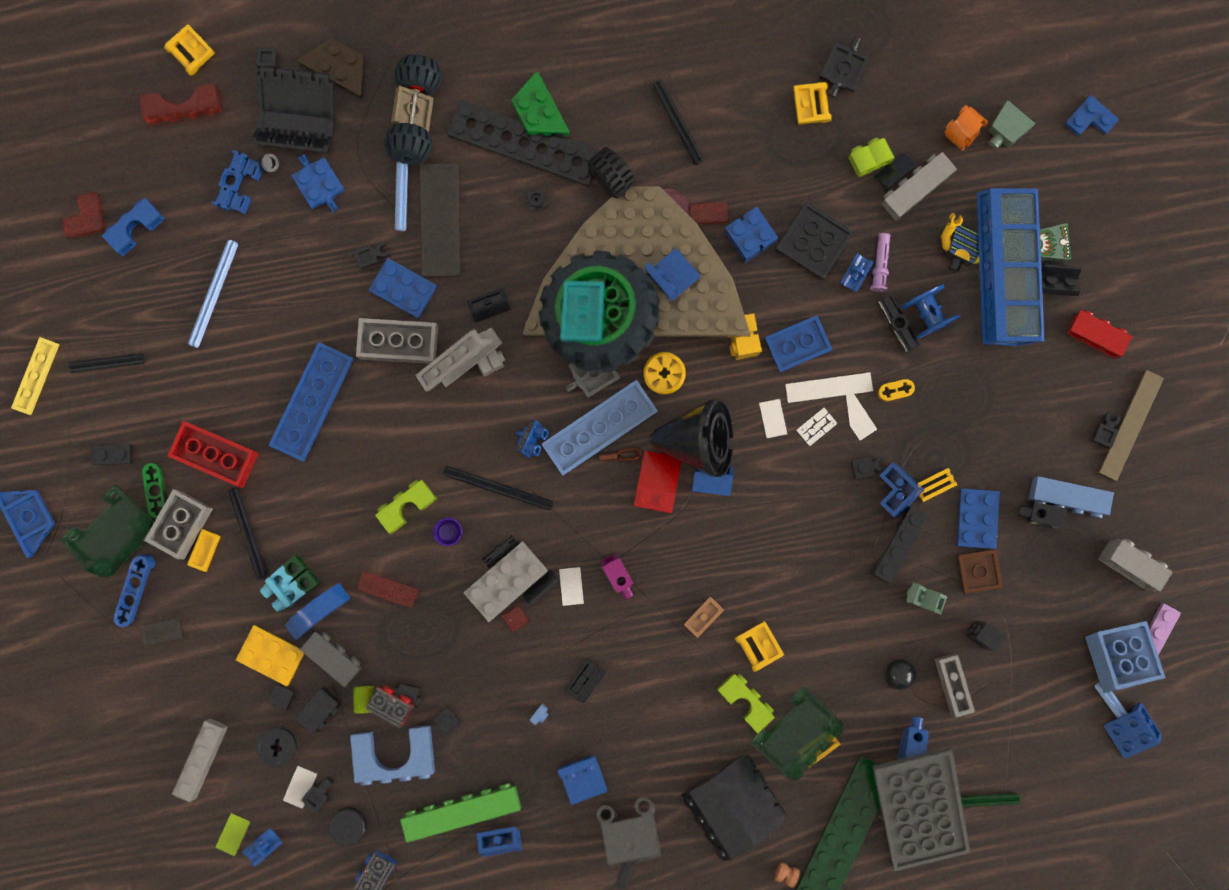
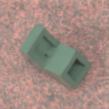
[906,583,947,615]

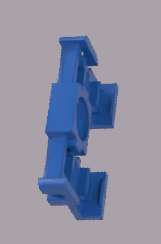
[212,150,262,214]

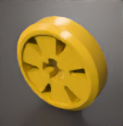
[643,352,686,395]

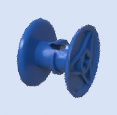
[901,284,961,339]

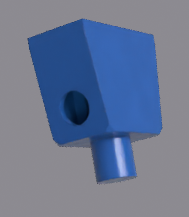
[897,717,929,759]

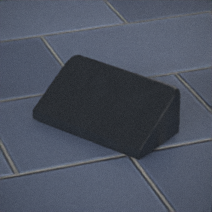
[874,153,917,191]
[467,288,510,323]
[523,570,560,606]
[565,658,606,703]

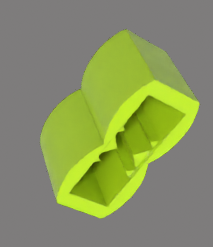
[848,138,894,177]

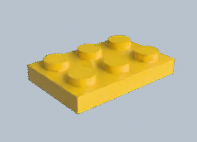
[236,625,305,686]

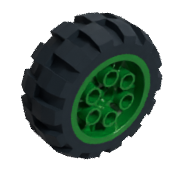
[539,251,660,372]

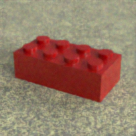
[167,421,259,488]

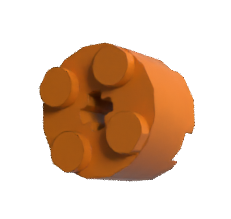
[944,105,988,151]

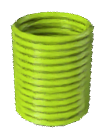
[353,686,375,713]

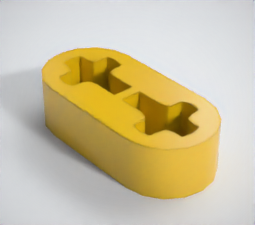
[878,379,915,402]

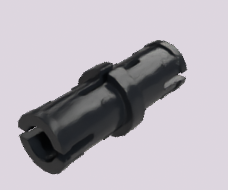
[482,535,519,568]

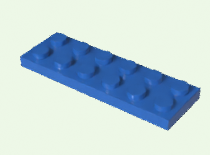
[268,342,354,462]

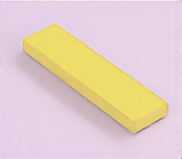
[11,337,60,415]

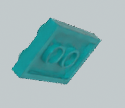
[561,281,605,342]

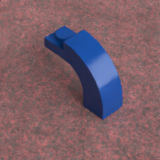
[285,583,351,640]

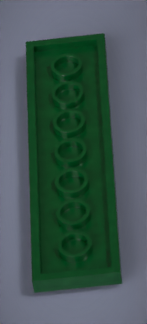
[795,755,880,890]

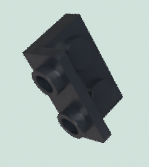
[1041,264,1081,296]

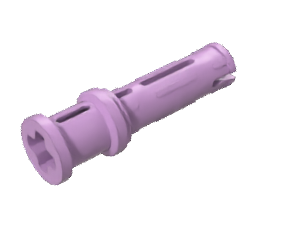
[870,233,891,292]

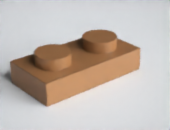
[684,597,724,638]

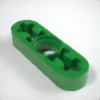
[142,463,167,518]

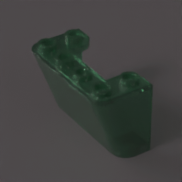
[60,484,155,578]
[750,686,844,781]

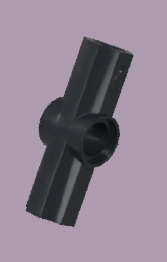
[877,295,920,353]

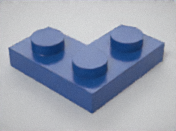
[1064,95,1119,136]

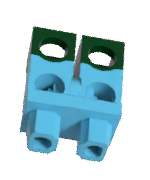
[260,555,321,612]

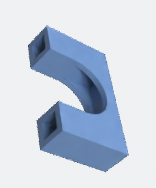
[350,725,435,785]

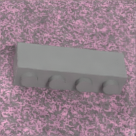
[882,152,957,221]
[172,719,228,802]

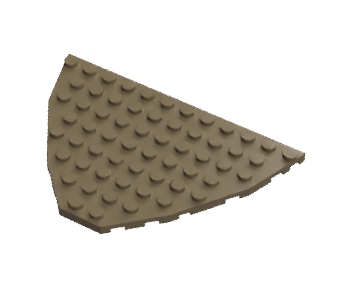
[523,186,750,337]

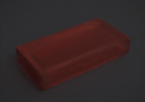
[689,202,728,224]

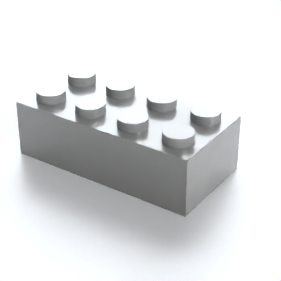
[356,318,438,364]
[464,541,549,622]

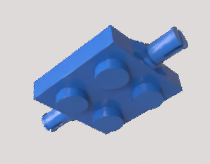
[292,154,344,212]

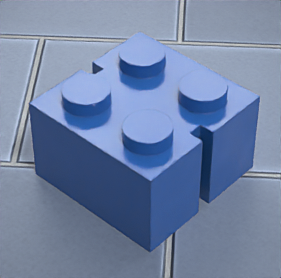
[724,207,778,263]

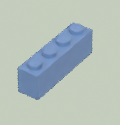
[1029,476,1114,519]

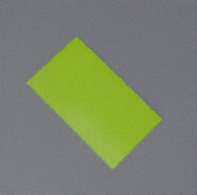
[215,813,250,856]

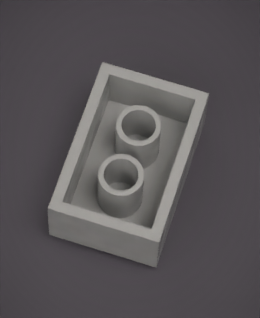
[144,489,213,559]
[1098,539,1172,592]

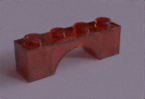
[139,84,222,124]

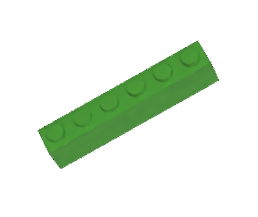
[400,783,522,843]

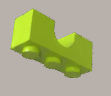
[375,480,437,534]
[717,673,775,733]

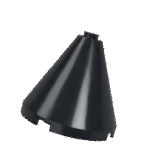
[650,399,734,477]

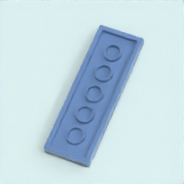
[542,380,658,476]

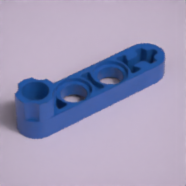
[114,553,156,628]

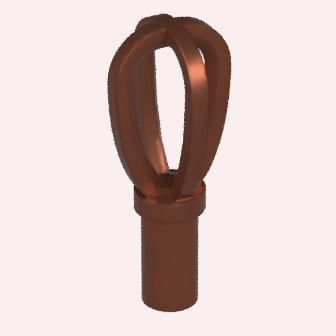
[599,447,641,462]

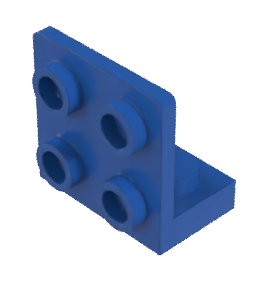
[644,249,700,302]
[1104,702,1162,758]
[558,754,608,804]

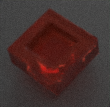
[502,605,529,632]

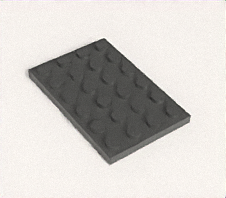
[873,747,970,871]

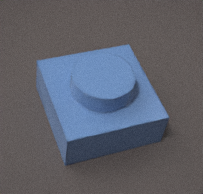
[530,703,549,725]

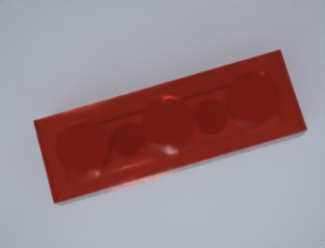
[357,571,419,608]

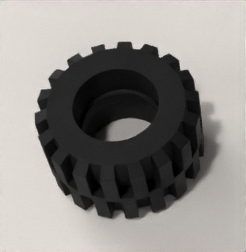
[587,146,636,199]

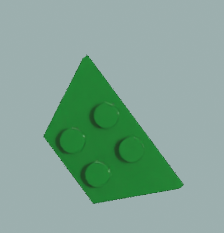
[511,72,569,136]

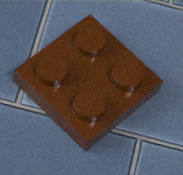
[957,550,1003,594]

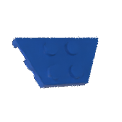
[0,490,55,558]

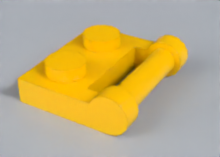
[164,24,215,76]
[793,82,832,125]
[735,621,784,672]

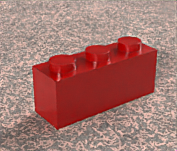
[1065,310,1132,359]

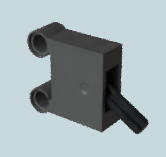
[597,797,662,890]

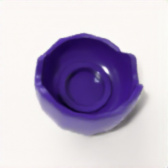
[432,517,463,547]

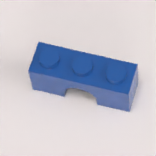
[102,198,165,256]

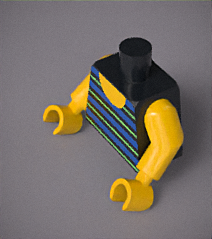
[941,213,1004,272]

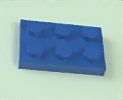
[369,258,438,319]
[764,315,833,373]
[956,489,1000,549]

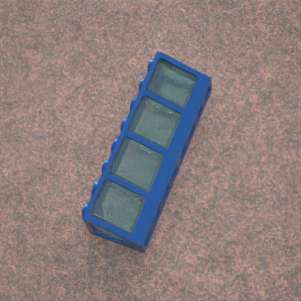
[977,188,1045,347]

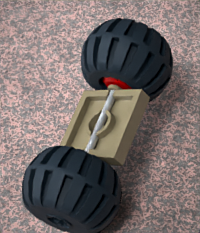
[384,54,442,165]

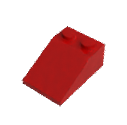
[633,450,681,514]

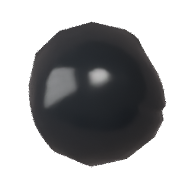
[885,659,916,691]

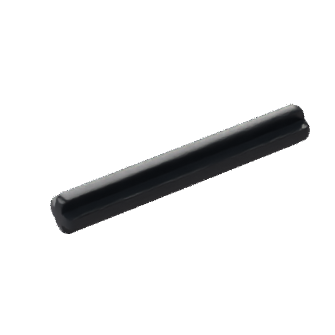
[68,353,145,373]

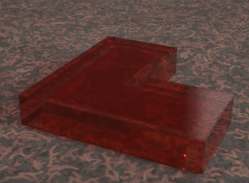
[62,192,105,238]

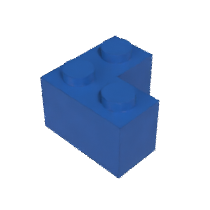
[880,462,924,517]

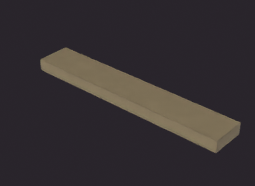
[1098,370,1164,481]

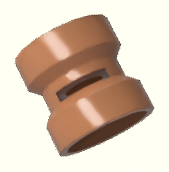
[774,862,800,888]

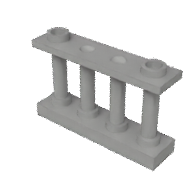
[415,327,502,391]

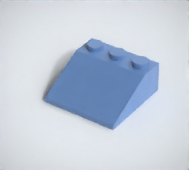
[1085,621,1166,694]

